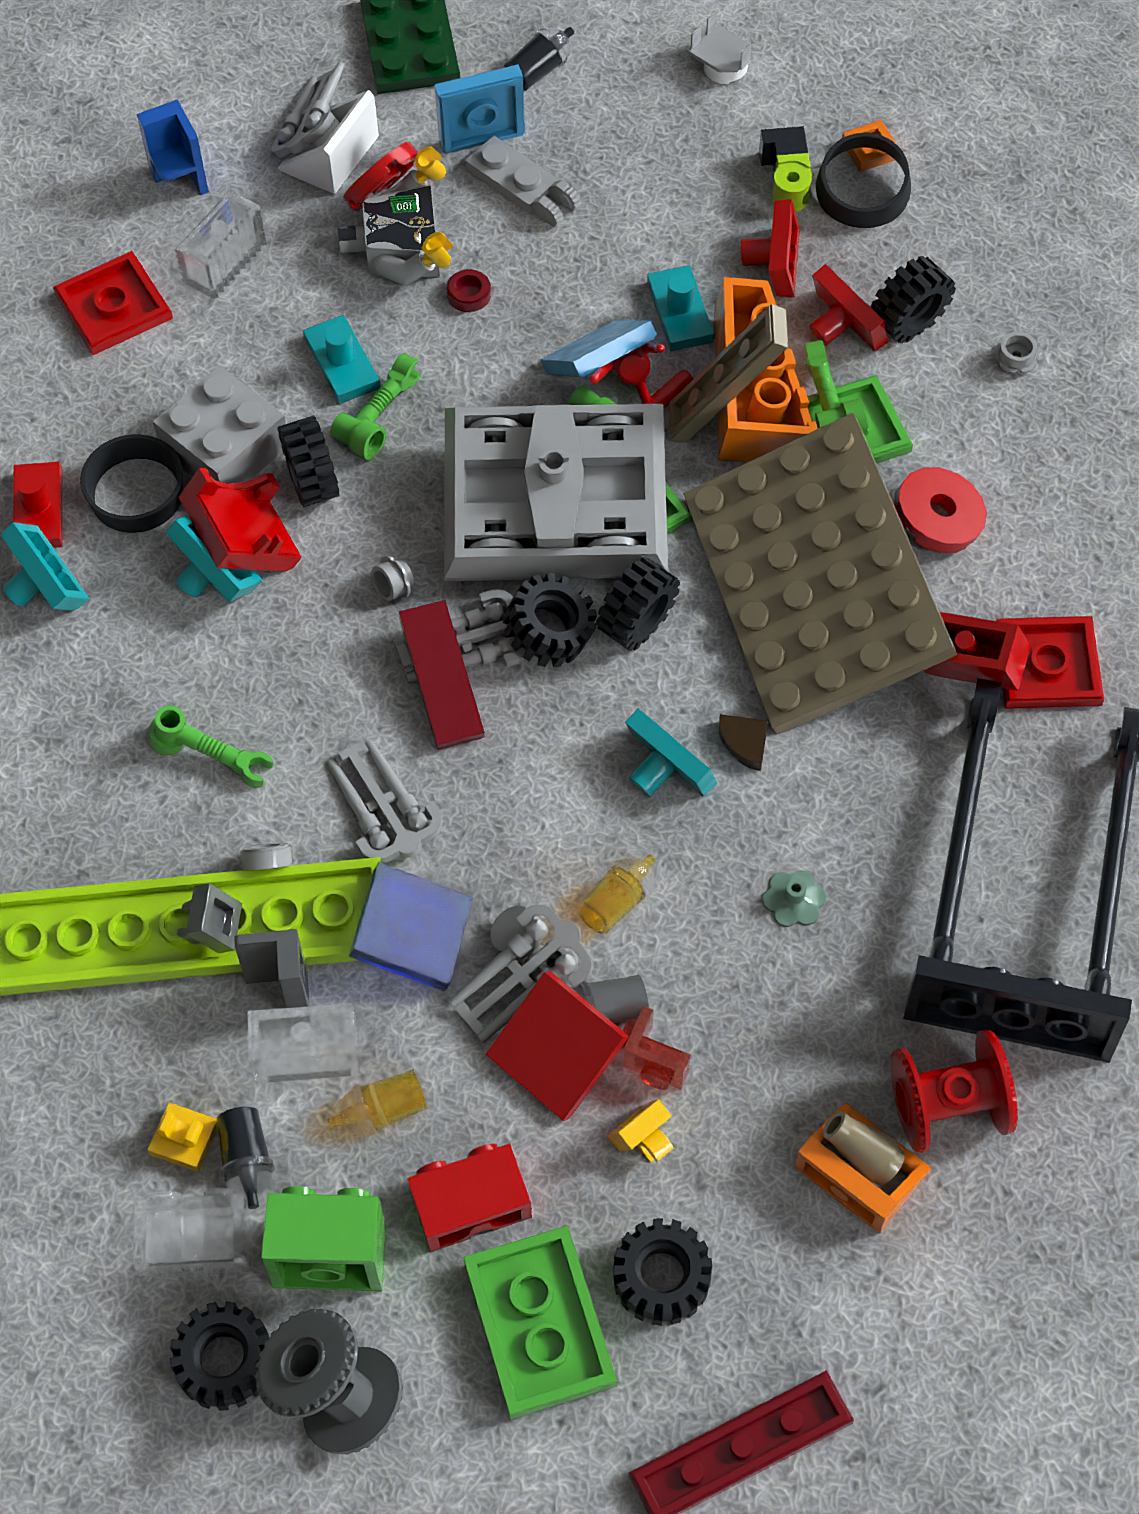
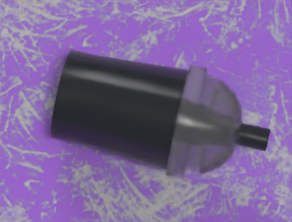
[504,27,574,91]
[217,1107,275,1209]

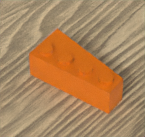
[714,277,818,462]

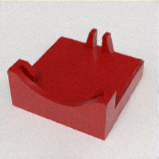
[179,468,302,571]

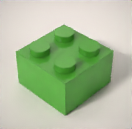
[261,1186,386,1291]

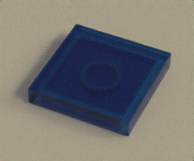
[349,862,473,992]

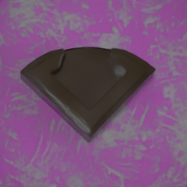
[719,714,768,771]

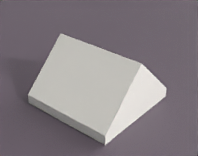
[278,90,379,194]

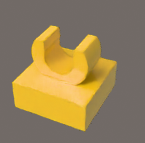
[606,1099,674,1163]
[147,1102,218,1172]

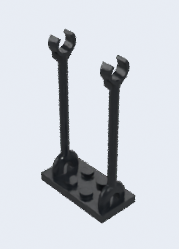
[903,678,1139,1063]

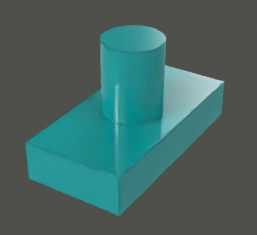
[647,265,714,352]
[303,314,381,404]
[165,515,263,602]
[0,522,90,611]
[625,708,717,797]

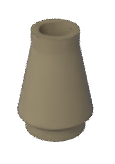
[823,1111,905,1185]

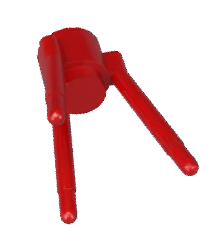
[589,341,665,404]

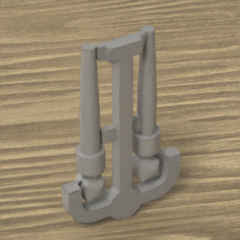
[271,62,345,158]
[393,589,526,683]
[327,740,443,864]
[449,905,593,1042]

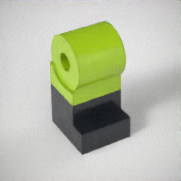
[759,126,812,212]

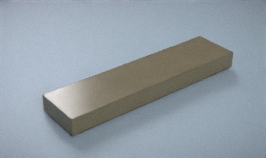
[669,304,788,442]

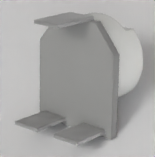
[687,11,752,84]

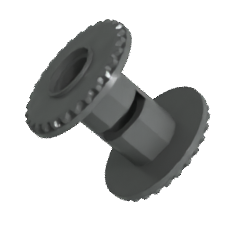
[255,1309,403,1455]

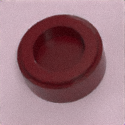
[446,269,491,312]

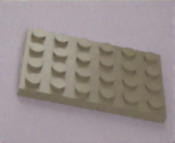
[683,413,958,734]

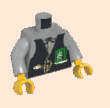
[338,146,453,286]

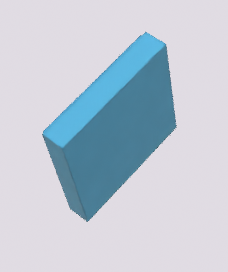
[434,64,525,154]
[540,320,657,377]

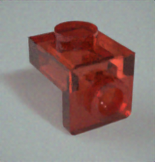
[622,1006,691,1090]

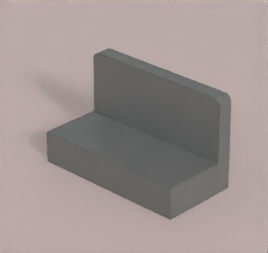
[234,929,310,1018]

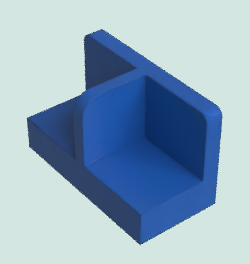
[137,99,209,195]

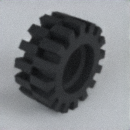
[871,256,956,343]
[277,415,340,507]
[596,557,680,651]
[503,573,597,667]
[613,1218,712,1326]
[169,1301,270,1411]

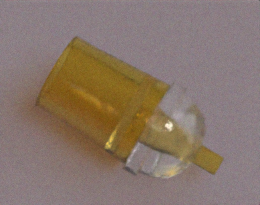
[577,854,656,934]
[327,1069,428,1136]

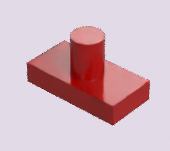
[740,199,800,297]
[809,264,889,351]
[13,461,63,548]

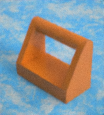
[794,1103,932,1234]

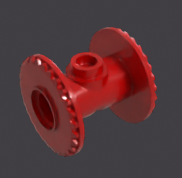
[890,1030,1018,1153]

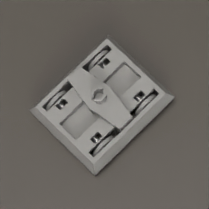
[444,404,668,581]

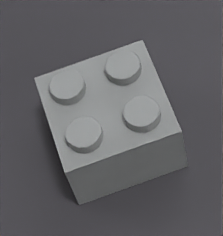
[153,365,286,484]

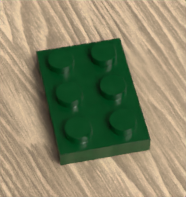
[360,0,460,94]

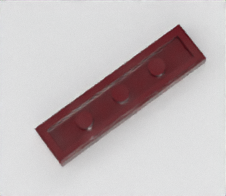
[629,1370,854,1514]

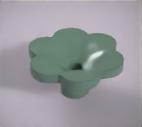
[762,871,827,927]

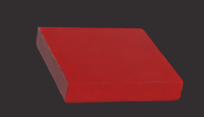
[53,251,173,355]
[996,616,1104,709]
[485,971,630,1121]

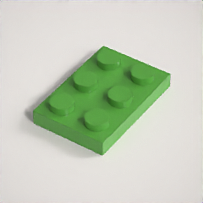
[463,1225,617,1420]

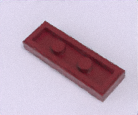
[399,600,485,750]

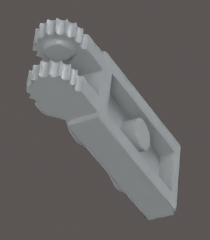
[465,135,582,228]

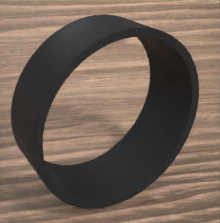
[816,133,911,228]
[80,434,183,533]

